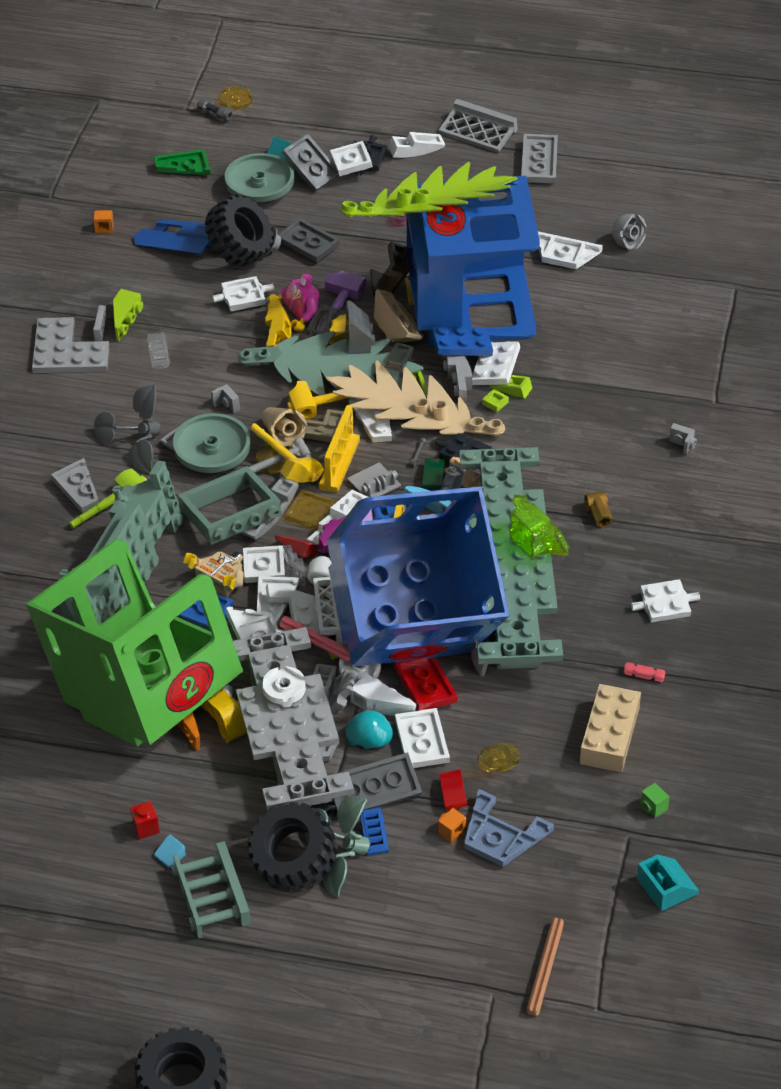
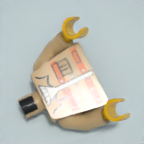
[183,552,244,597]

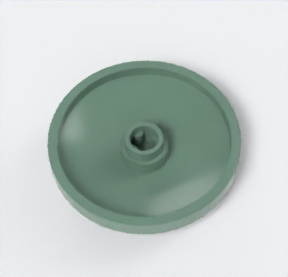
[225,153,294,202]
[173,413,250,473]

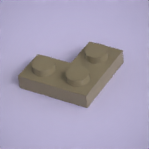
[304,409,344,442]

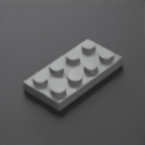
[521,134,558,183]

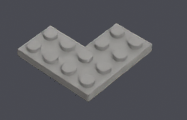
[32,317,109,373]

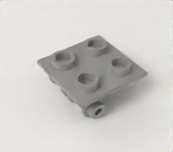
[347,462,401,497]

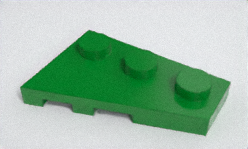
[154,149,211,175]

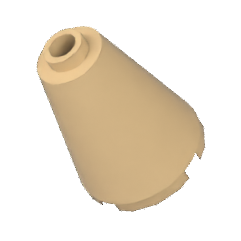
[261,407,307,447]

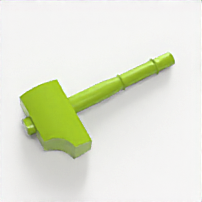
[69,468,147,529]

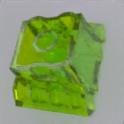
[509,494,569,560]

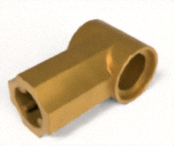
[584,491,613,528]

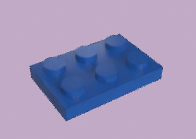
[432,326,493,356]

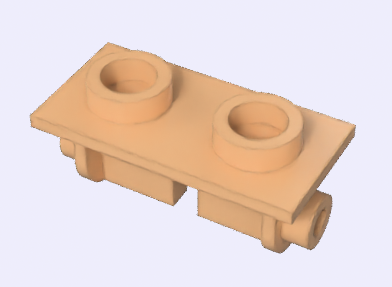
[444,457,480,488]

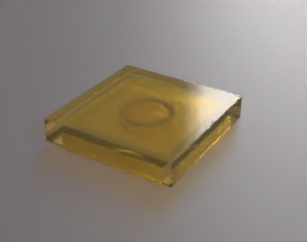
[285,489,337,530]

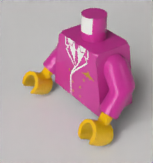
[268,274,319,332]

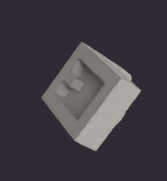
[211,384,240,413]
[670,423,697,455]

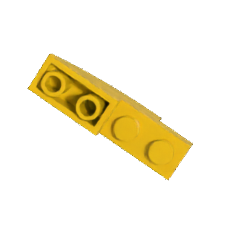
[265,294,291,347]

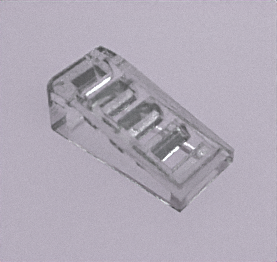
[147,332,171,369]

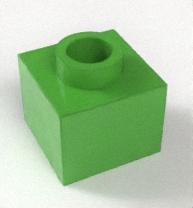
[640,783,670,818]

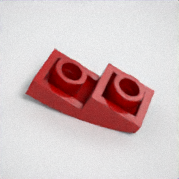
[439,769,467,810]

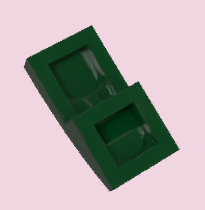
[423,458,445,489]

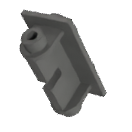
[441,462,466,502]

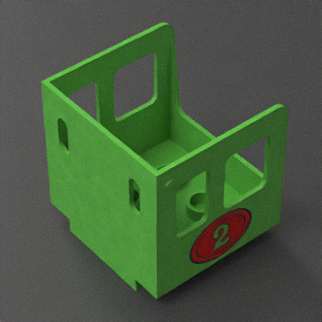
[26,539,243,747]

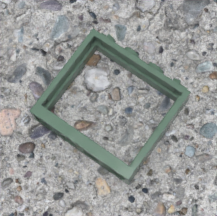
[178,466,282,545]

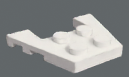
[265,583,334,638]

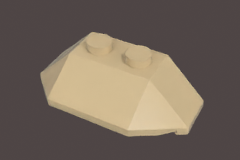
[374,289,424,343]

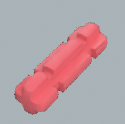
[624,662,665,682]

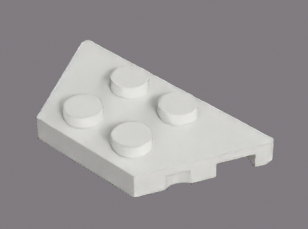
[538,232,602,269]
[225,607,279,661]

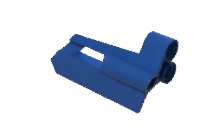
[134,220,237,254]

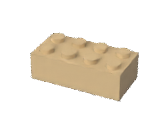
[580,684,641,773]

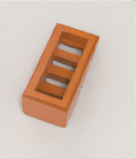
[177,711,200,751]

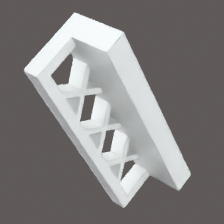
[313,577,343,645]

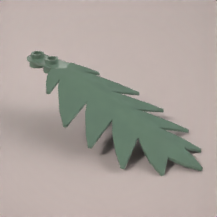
[238,331,424,400]

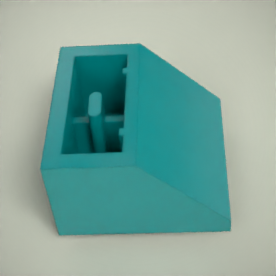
[637,854,699,912]

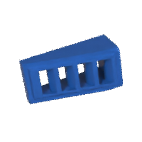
[360,808,389,856]

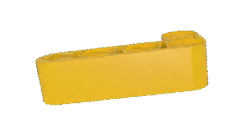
[200,688,247,743]

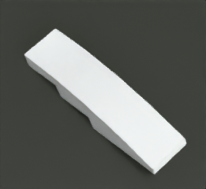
[307,490,367,552]

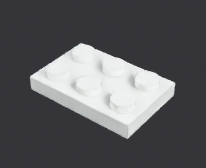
[472,341,520,385]
[395,708,450,768]

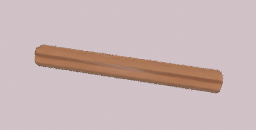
[527,917,564,1016]

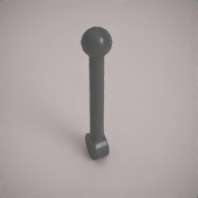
[410,438,427,467]

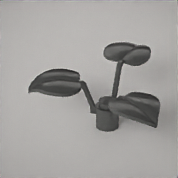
[94,384,161,473]

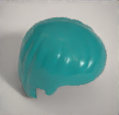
[346,710,393,749]

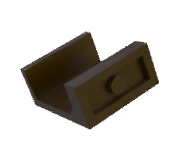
[370,241,410,295]

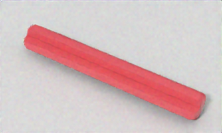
[279,616,351,662]

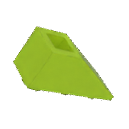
[113,289,143,342]

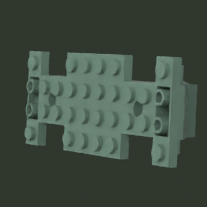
[59,461,183,626]

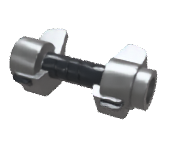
[197,98,233,122]

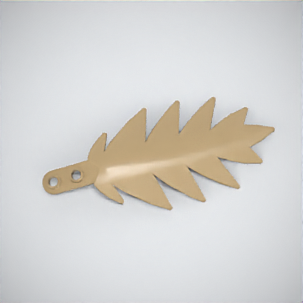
[326,360,505,436]

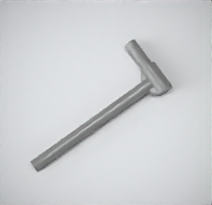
[249,437,312,473]

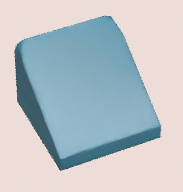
[154,835,186,869]

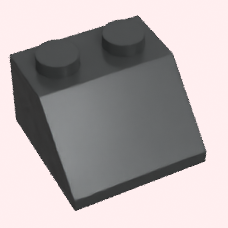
[345,301,375,354]

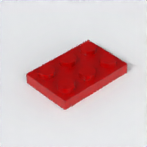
[394,657,458,711]

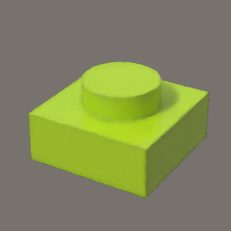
[482,389,509,412]

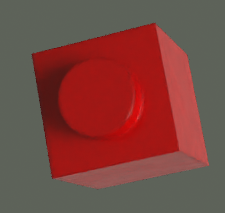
[130,801,160,839]

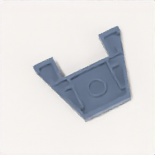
[464,789,554,867]

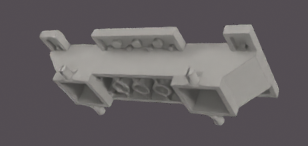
[233,627,354,810]

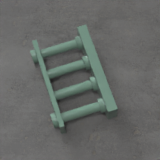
[170,841,251,939]

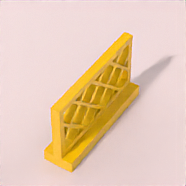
[319,405,360,493]

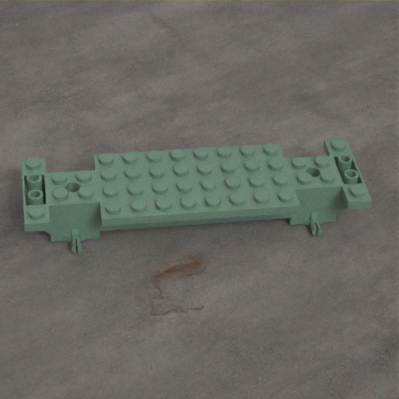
[459,447,563,669]

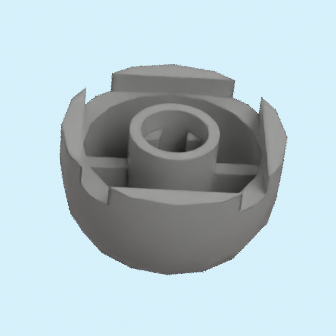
[612,214,646,250]

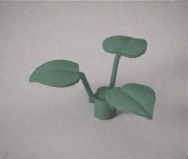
[305,796,370,898]

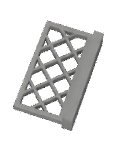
[439,99,518,153]

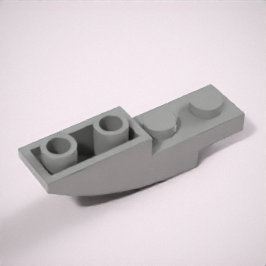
[442,355,472,404]

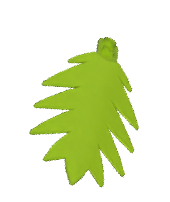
[340,162,518,217]

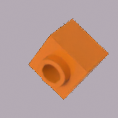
[94,210,114,233]
[438,808,466,844]

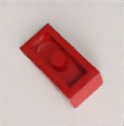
[274,535,318,558]

